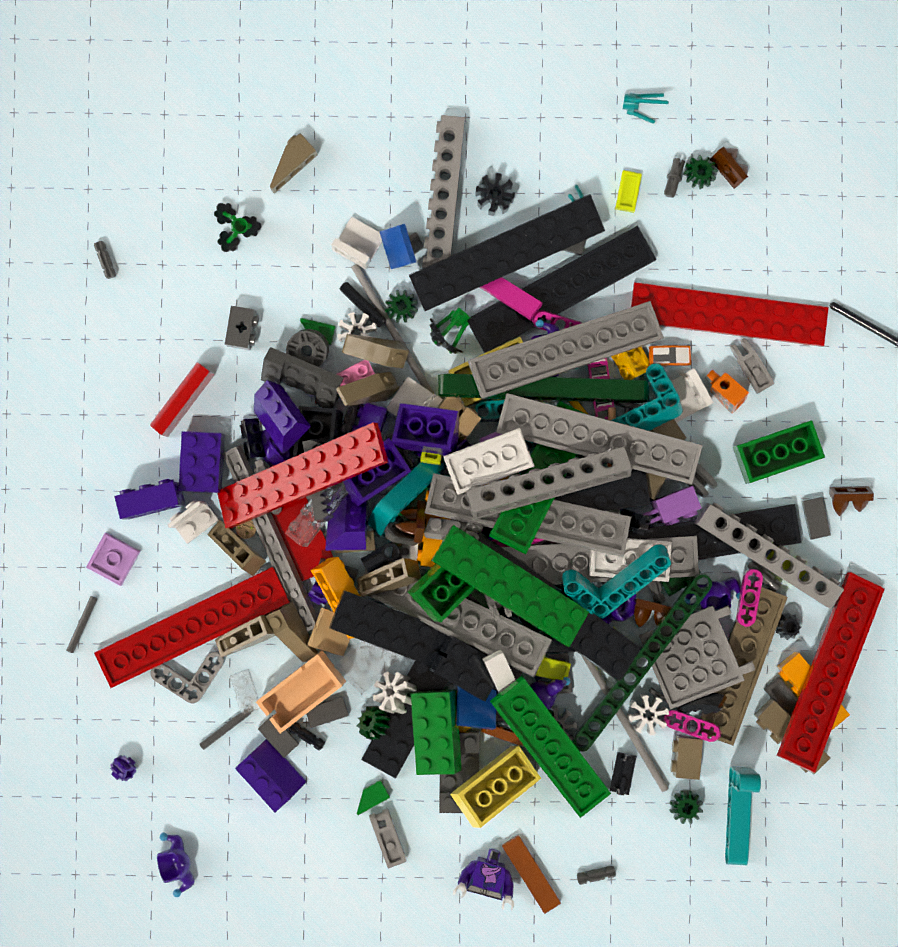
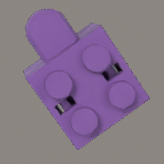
[643,486,702,526]

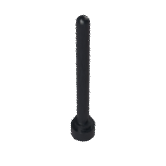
[829,302,898,347]

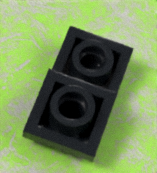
[681,693,727,715]

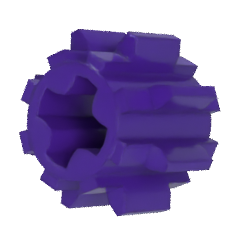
[308,581,328,605]
[110,755,137,782]

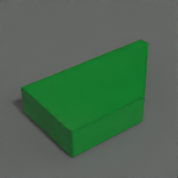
[300,318,336,346]
[357,779,390,815]

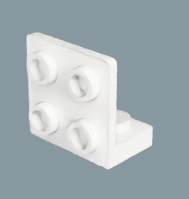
[331,217,382,269]
[663,368,714,423]
[386,377,443,416]
[167,500,219,544]

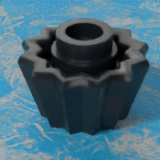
[776,612,802,640]

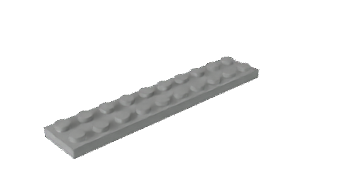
[468,301,664,399]
[496,393,703,484]
[425,473,631,557]
[502,536,699,585]
[356,562,552,677]

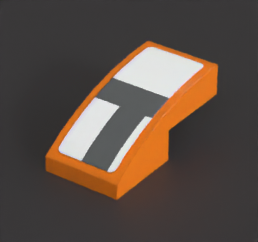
[649,346,691,367]

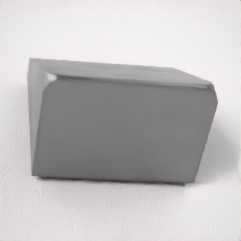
[409,232,424,254]

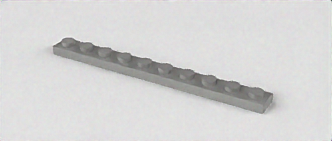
[222,445,318,632]

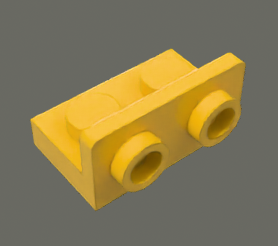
[611,347,649,380]

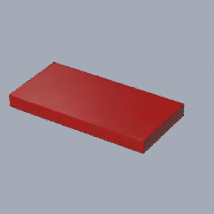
[271,497,334,582]

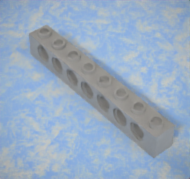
[422,115,465,268]
[466,447,632,520]
[694,502,844,609]

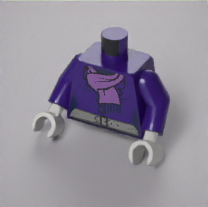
[453,849,514,911]

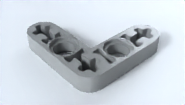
[150,652,224,704]

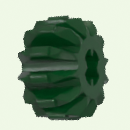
[683,155,718,189]
[385,290,418,323]
[356,706,391,740]
[669,790,703,824]

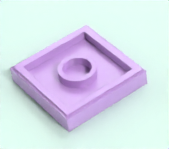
[86,533,141,586]

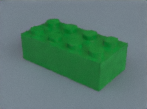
[733,420,825,484]
[407,564,475,622]
[411,690,462,775]

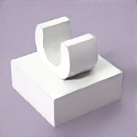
[401,542,423,562]

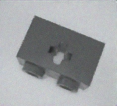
[225,306,259,350]

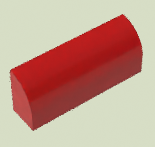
[150,362,214,437]

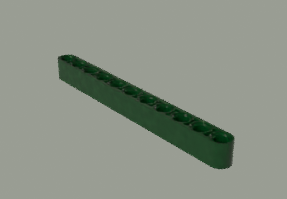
[438,374,649,403]
[573,573,712,752]

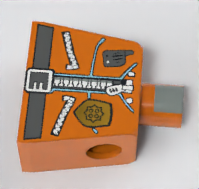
[705,370,749,414]

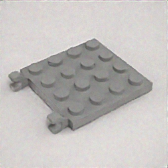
[639,605,756,709]

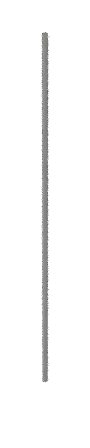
[351,264,669,792]

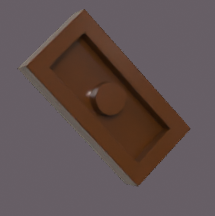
[710,146,749,189]
[829,486,874,516]
[395,500,426,543]
[634,598,675,628]

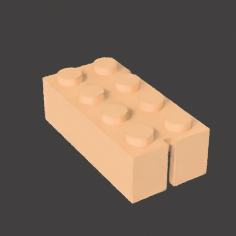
[256,650,346,734]

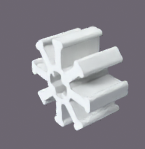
[337,312,377,343]
[373,672,417,714]
[627,693,669,735]

